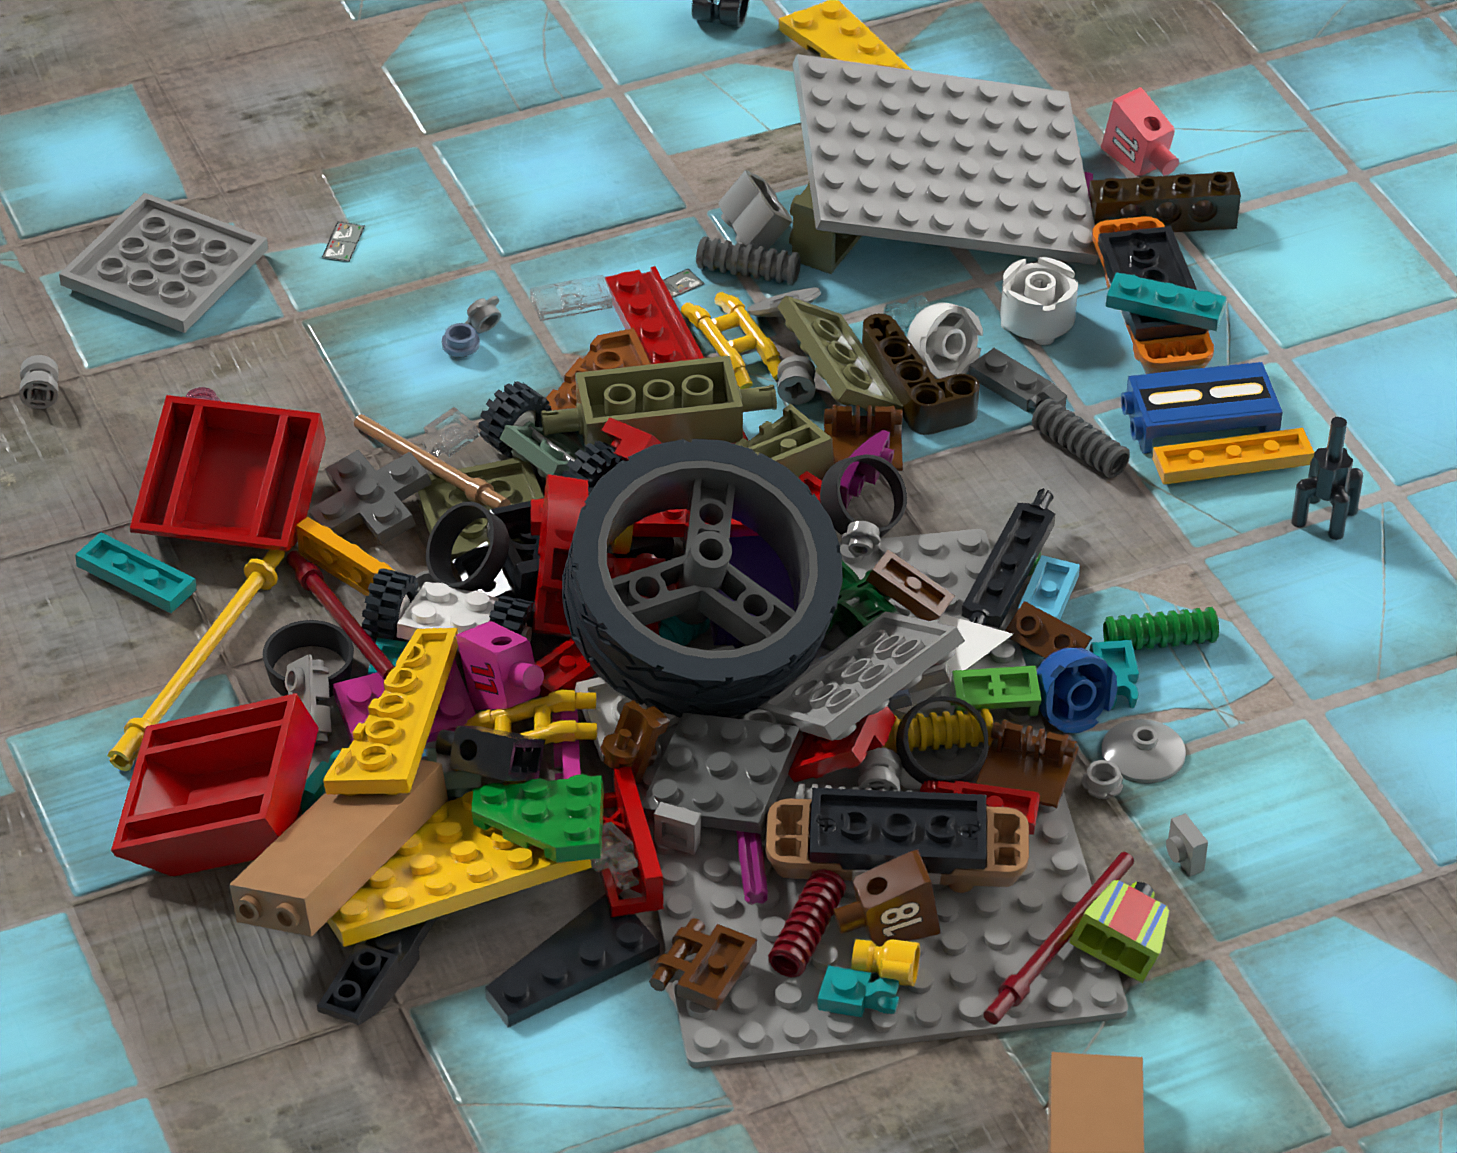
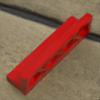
[596,766,664,917]

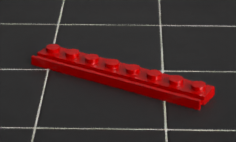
[604,266,749,444]

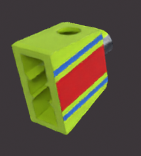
[1068,880,1169,983]

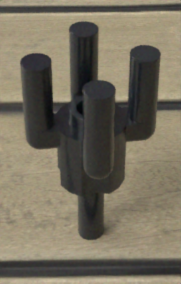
[1291,417,1363,540]

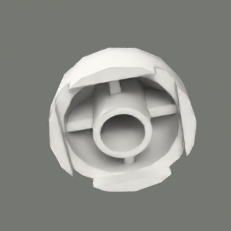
[907,302,983,379]

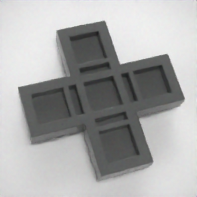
[308,449,432,545]

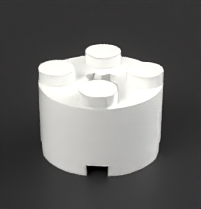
[1000,257,1078,345]

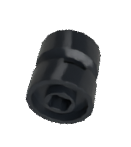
[691,0,749,28]

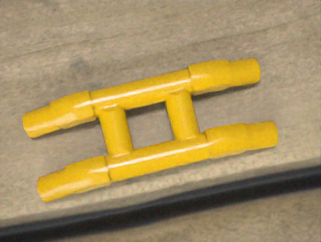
[681,292,781,389]
[454,690,597,771]

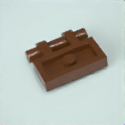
[649,918,757,1011]

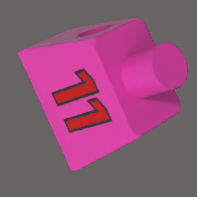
[456,621,544,710]

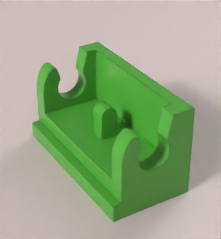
[949,665,1041,716]

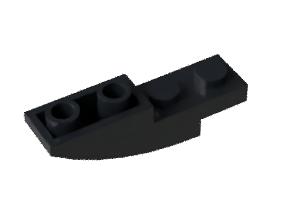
[317,917,438,1025]

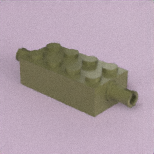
[541,356,777,448]

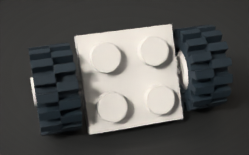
[362,568,536,652]

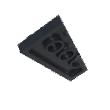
[485,894,660,1028]

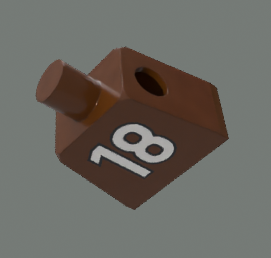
[833,849,941,946]

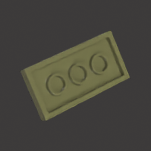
[778,296,903,415]

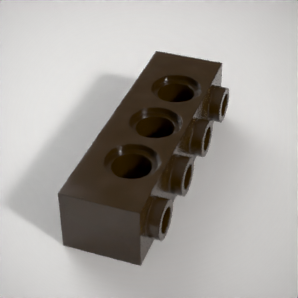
[1089,171,1241,233]

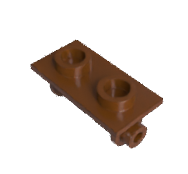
[1005,601,1092,658]

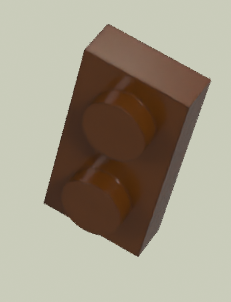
[866,549,955,621]

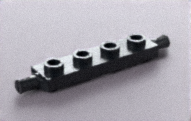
[961,488,1055,628]

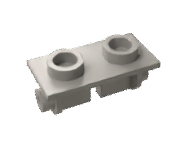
[285,654,332,745]

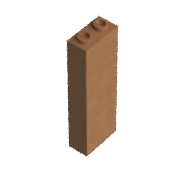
[229,760,448,937]
[1048,1052,1144,1153]

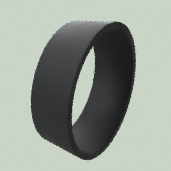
[820,454,907,538]
[426,502,509,591]
[263,620,354,701]
[896,696,988,784]

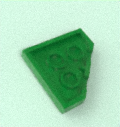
[471,774,604,863]

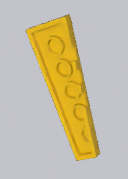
[778,0,912,70]
[323,628,458,796]

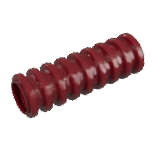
[768,869,846,978]

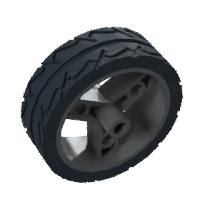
[562,439,843,718]

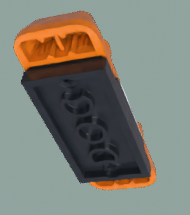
[1092,217,1214,374]

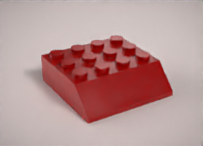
[130,395,326,552]
[111,693,319,877]

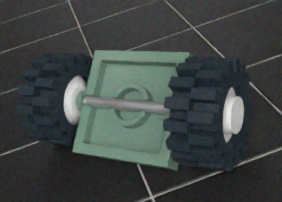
[478,381,624,488]

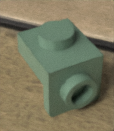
[421,747,482,798]

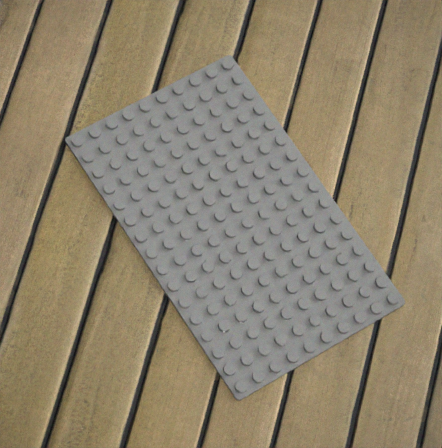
[636,529,1128,1068]

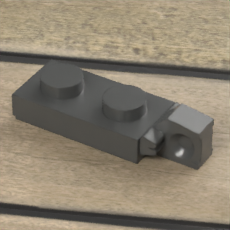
[969,348,1067,412]

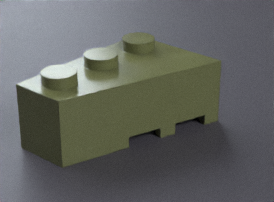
[735,404,834,480]

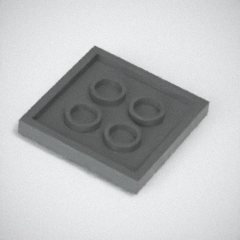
[642,713,804,834]

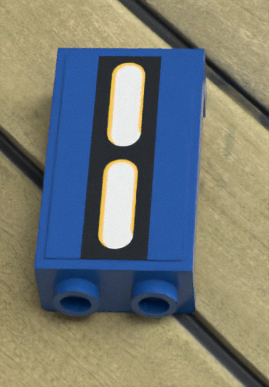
[1121,362,1283,454]

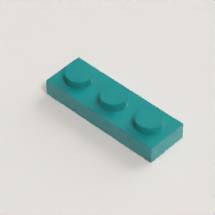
[1105,272,1227,331]
[75,532,197,613]

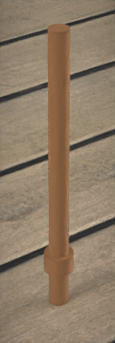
[354,414,511,509]

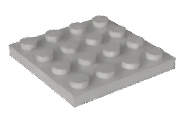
[59,193,268,333]
[758,612,965,740]

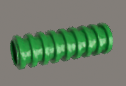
[1103,607,1219,650]

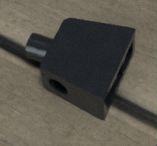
[435,725,546,781]

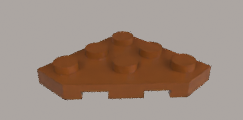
[546,328,651,410]

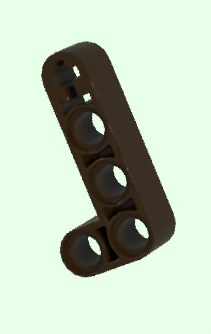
[862,313,980,435]

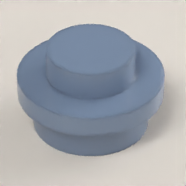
[442,323,480,358]

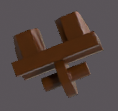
[600,700,670,785]

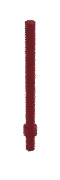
[286,550,395,681]
[983,852,1134,1025]

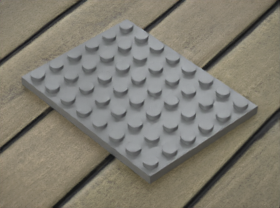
[793,54,1099,265]

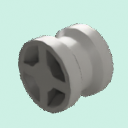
[777,356,815,405]

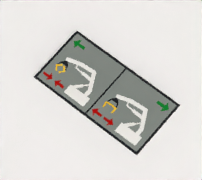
[322,222,365,262]
[663,269,705,298]

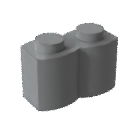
[718,170,792,251]

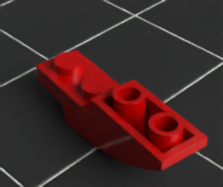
[532,474,589,638]

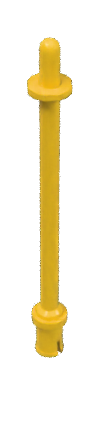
[107,550,285,771]

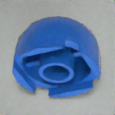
[1036,648,1118,733]

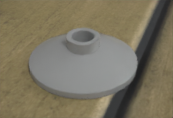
[747,288,821,324]
[1102,719,1186,783]

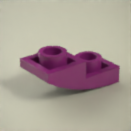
[840,430,894,510]

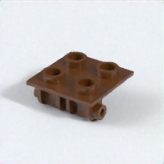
[824,405,903,471]
[976,720,1079,808]

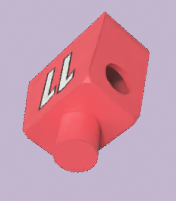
[1101,87,1179,176]

